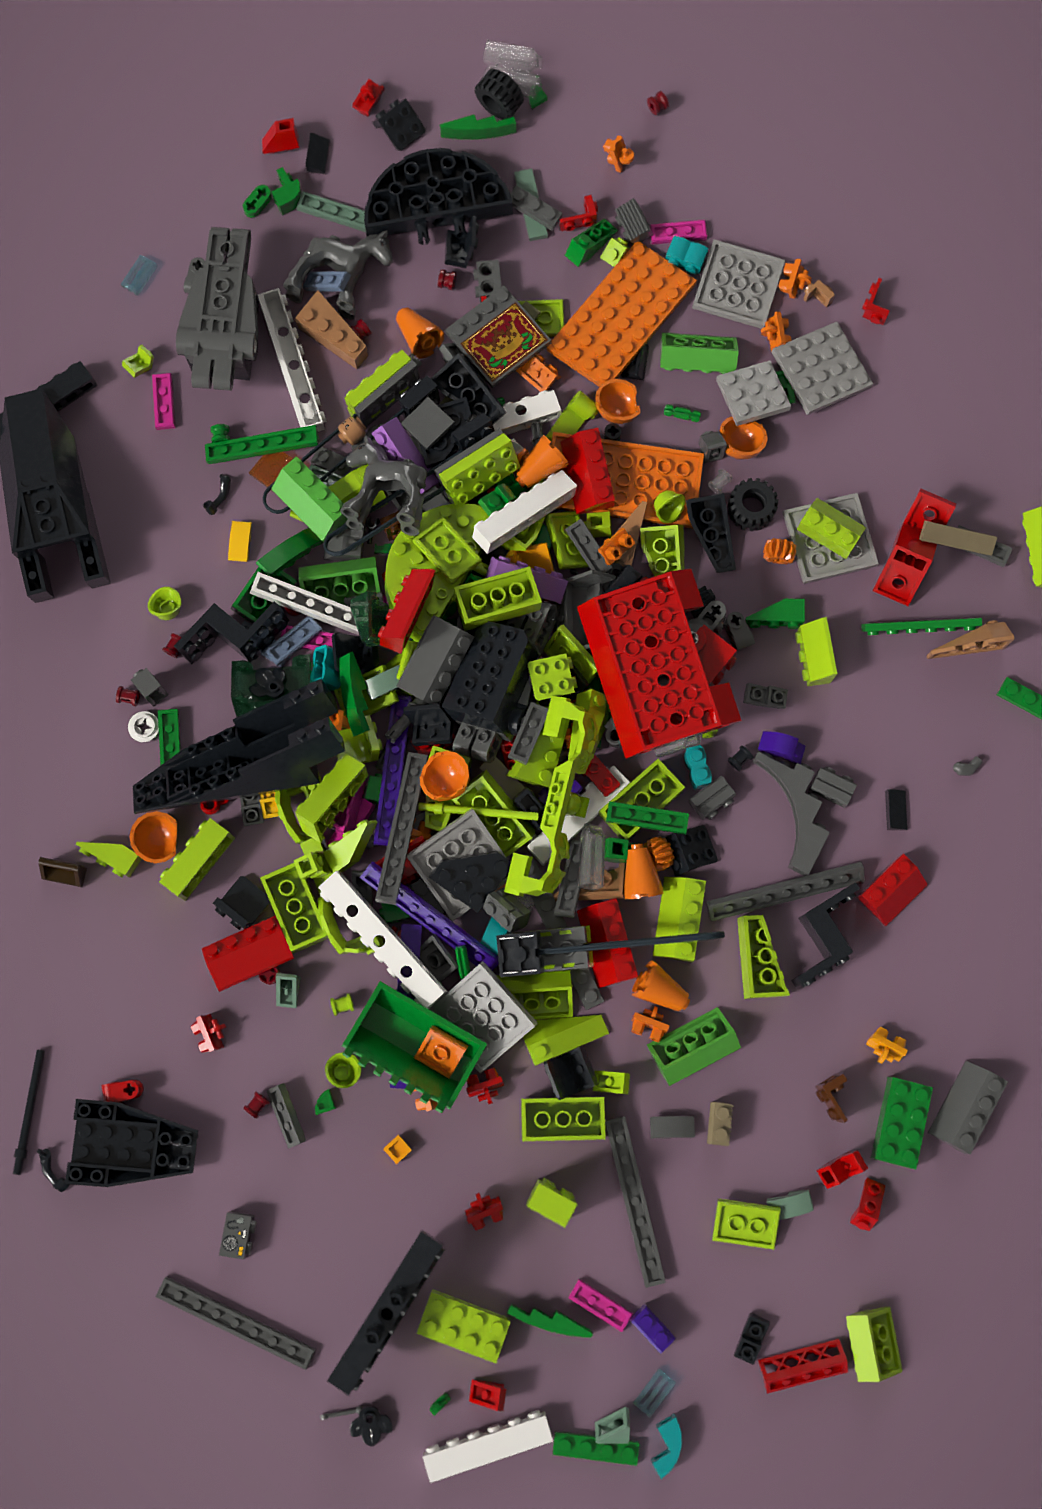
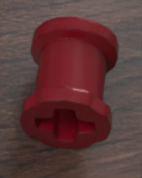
[162,633,181,659]
[116,686,140,707]
[243,1091,270,1119]

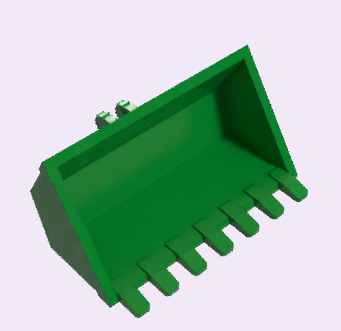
[342,981,487,1113]

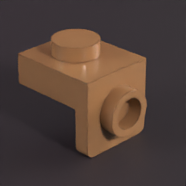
[803,280,835,307]

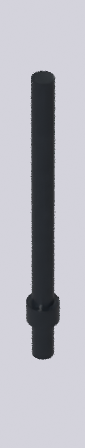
[13,1050,45,1175]

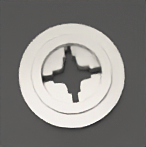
[128,711,159,743]

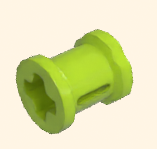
[330,993,355,1016]

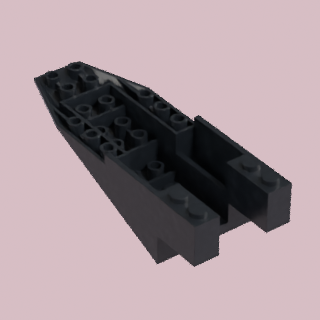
[0,388,111,603]
[133,678,345,814]

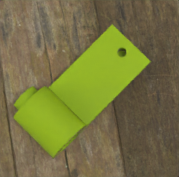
[546,390,598,442]

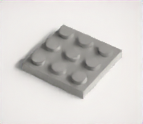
[716,360,791,426]

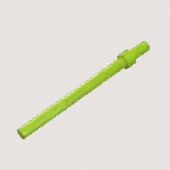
[419,802,539,821]

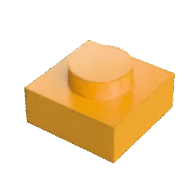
[383,1134,412,1165]

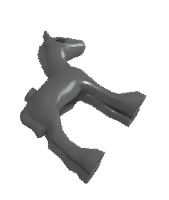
[283,231,393,320]
[340,435,427,536]

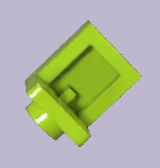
[600,237,630,267]
[122,345,154,378]

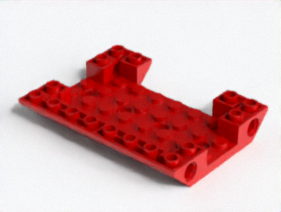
[577,568,742,759]

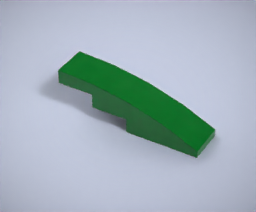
[440,114,516,140]
[256,527,324,576]
[339,652,370,737]
[507,1303,593,1338]

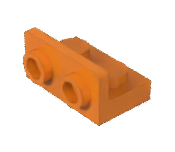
[516,353,561,392]

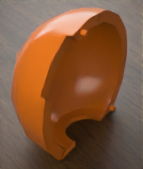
[595,379,641,424]
[720,416,768,460]
[419,751,470,801]
[129,811,177,863]

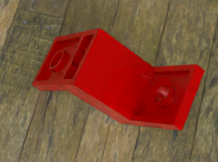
[872,488,957,606]

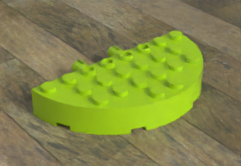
[385,504,489,642]

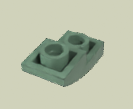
[365,665,400,700]
[766,1189,814,1220]

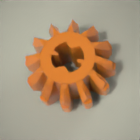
[763,538,797,565]
[644,836,675,871]

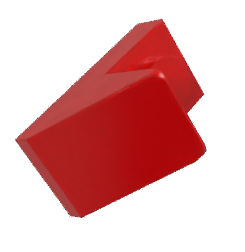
[469,1380,507,1411]

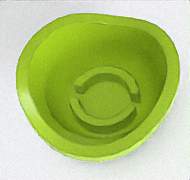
[654,490,685,523]
[148,587,182,620]
[325,1052,361,1088]

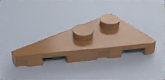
[614,501,647,567]
[553,863,626,901]

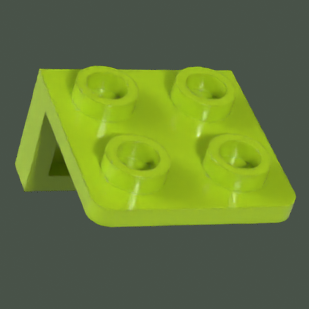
[528,653,577,701]
[336,715,382,763]

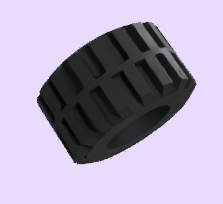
[474,69,524,120]
[728,478,778,531]

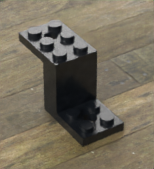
[174,601,290,665]
[791,882,860,988]

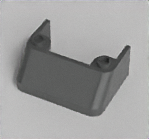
[554,570,616,657]

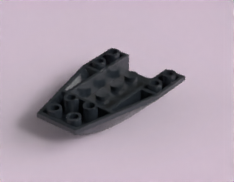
[65,1099,199,1187]

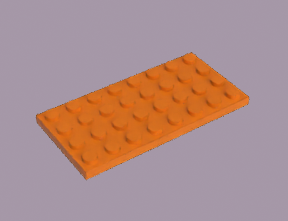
[546,241,697,387]
[546,432,704,529]

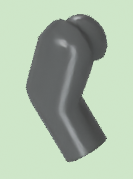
[953,756,983,776]

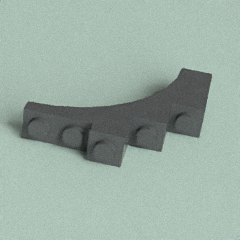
[752,752,830,876]

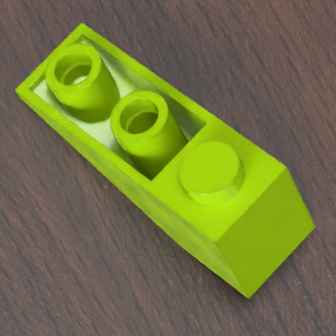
[323,819,378,873]
[76,842,142,878]

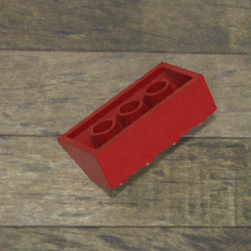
[560,428,615,515]
[378,569,436,654]
[577,898,638,989]
[201,915,294,992]

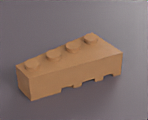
[295,290,368,369]

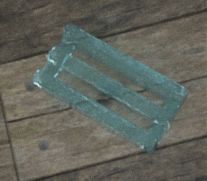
[121,255,157,296]
[633,1368,676,1417]

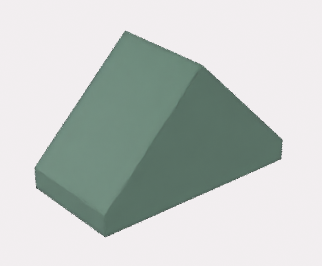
[276,973,301,1008]
[595,1407,630,1444]

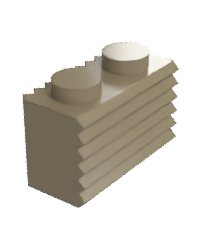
[707,1102,734,1146]

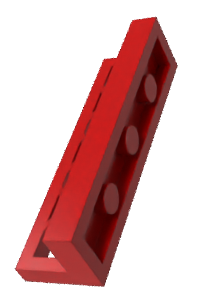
[758,1339,848,1394]

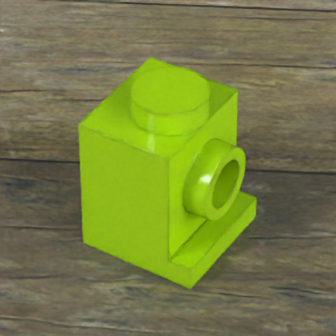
[584,511,612,539]

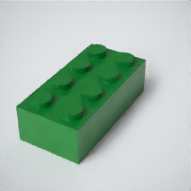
[871,1077,933,1170]

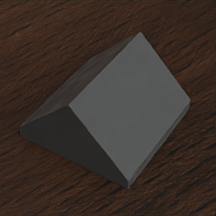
[420,934,458,983]

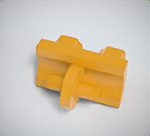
[866,1027,908,1064]

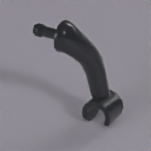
[203,474,231,515]
[37,1149,69,1192]

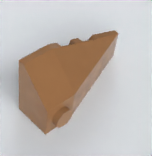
[927,620,1014,659]

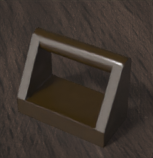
[38,857,87,888]

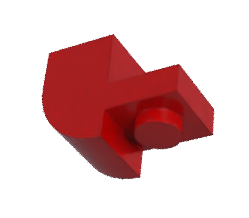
[816,1150,868,1189]

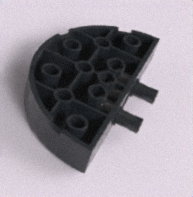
[364,148,513,245]
[327,1230,445,1396]

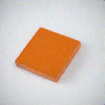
[414,1025,468,1078]

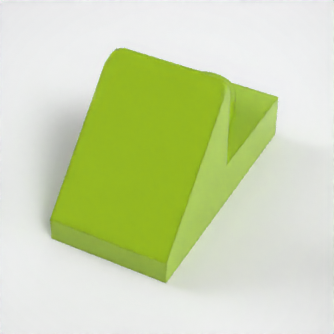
[593,1070,630,1094]

